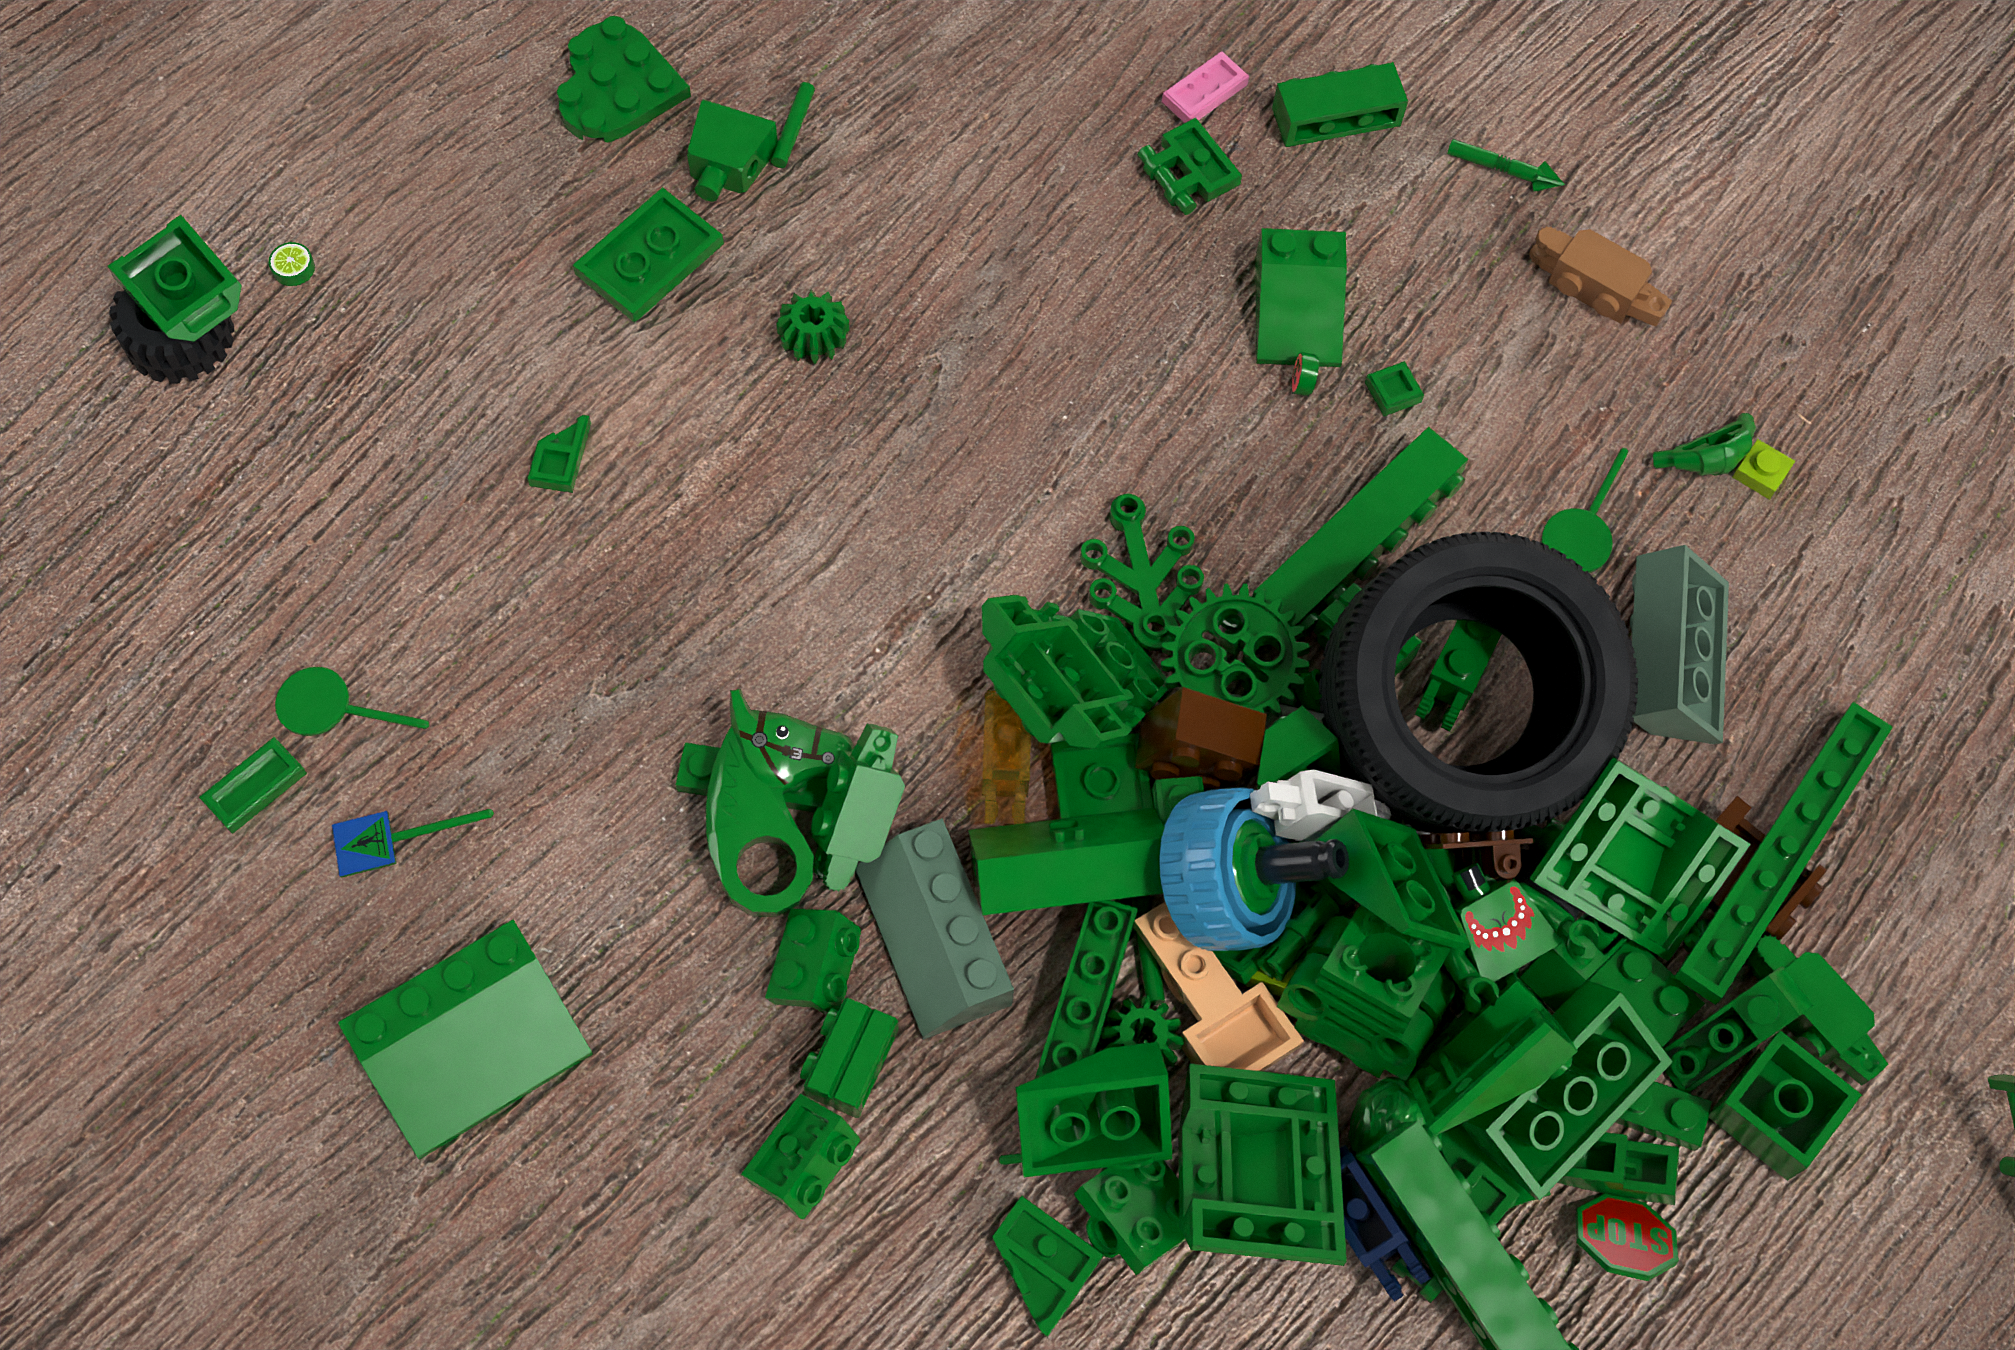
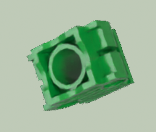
[1277,904,1456,1081]

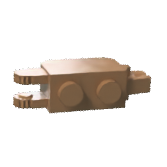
[1529,226,1672,327]

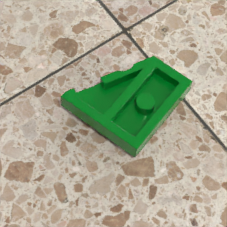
[992,1195,1104,1339]

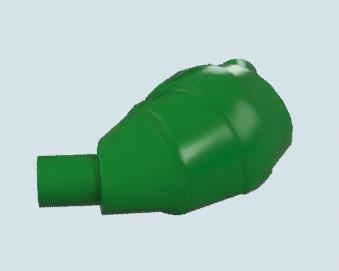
[1653,413,1756,476]

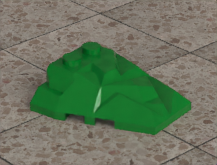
[982,595,1169,749]

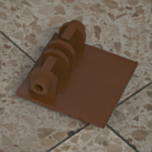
[1420,830,1533,879]

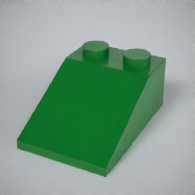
[1255,228,1347,367]
[1316,808,1471,951]
[1015,1042,1172,1178]

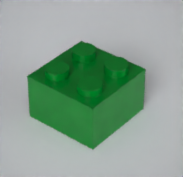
[1708,1030,1862,1181]

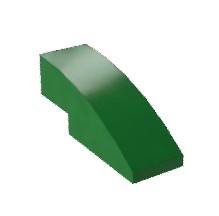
[1557,1132,1679,1205]

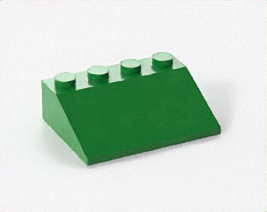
[338,919,593,1160]

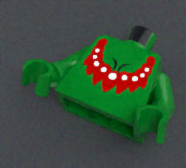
[1443,863,1599,1012]

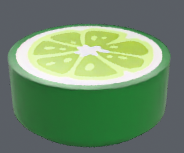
[269,242,315,286]

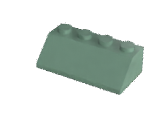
[1630,545,1729,745]
[855,818,1014,1040]

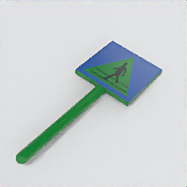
[332,809,494,878]

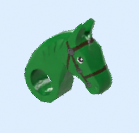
[706,689,855,917]

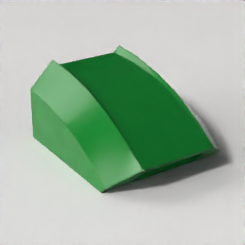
[108,214,242,342]

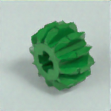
[776,289,850,364]
[1100,995,1184,1067]

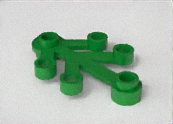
[1080,494,1204,651]

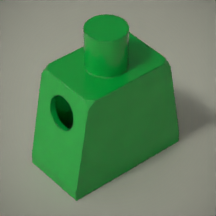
[687,99,778,202]

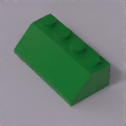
[1461,980,1672,1201]

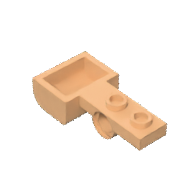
[1133,902,1304,1072]

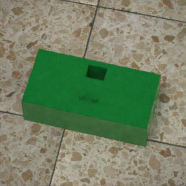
[968,808,1164,916]

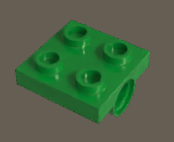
[1074,1160,1186,1276]

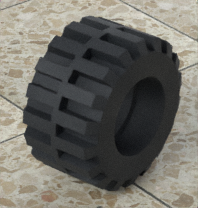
[109,290,235,384]

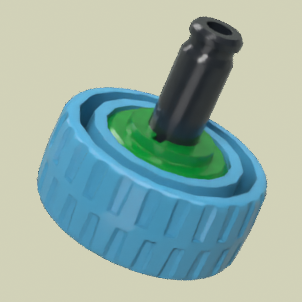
[1160,787,1349,951]

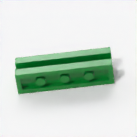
[1035,900,1138,1079]

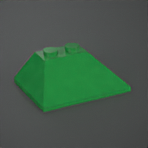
[1530,757,1751,961]
[1407,972,1578,1135]
[1178,1064,1347,1266]

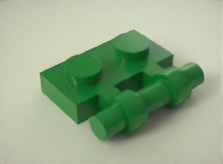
[1137,118,1242,215]

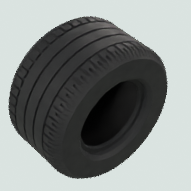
[1319,532,1638,834]

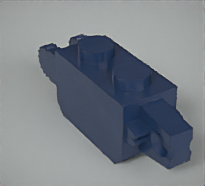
[1339,1145,1431,1302]

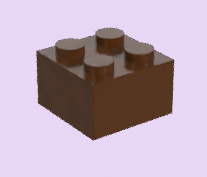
[1135,687,1267,792]

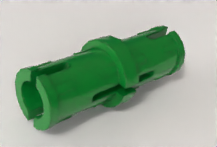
[1257,892,1340,981]

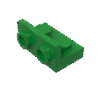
[741,1094,860,1220]

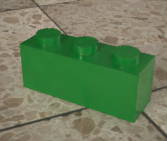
[1272,62,1408,147]

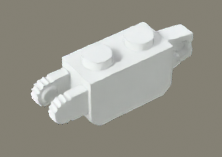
[1250,769,1391,842]

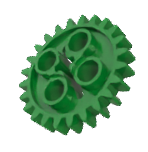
[1161,583,1310,718]

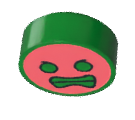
[1291,352,1319,397]

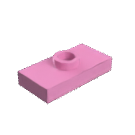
[1162,51,1249,123]

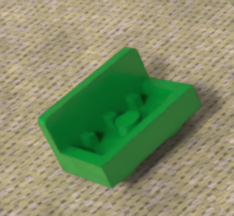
[765,908,861,1016]

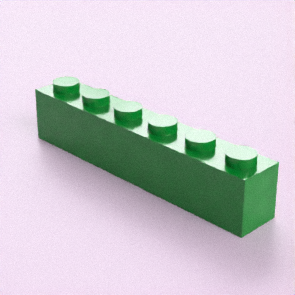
[1252,426,1468,638]
[1356,1121,1579,1350]

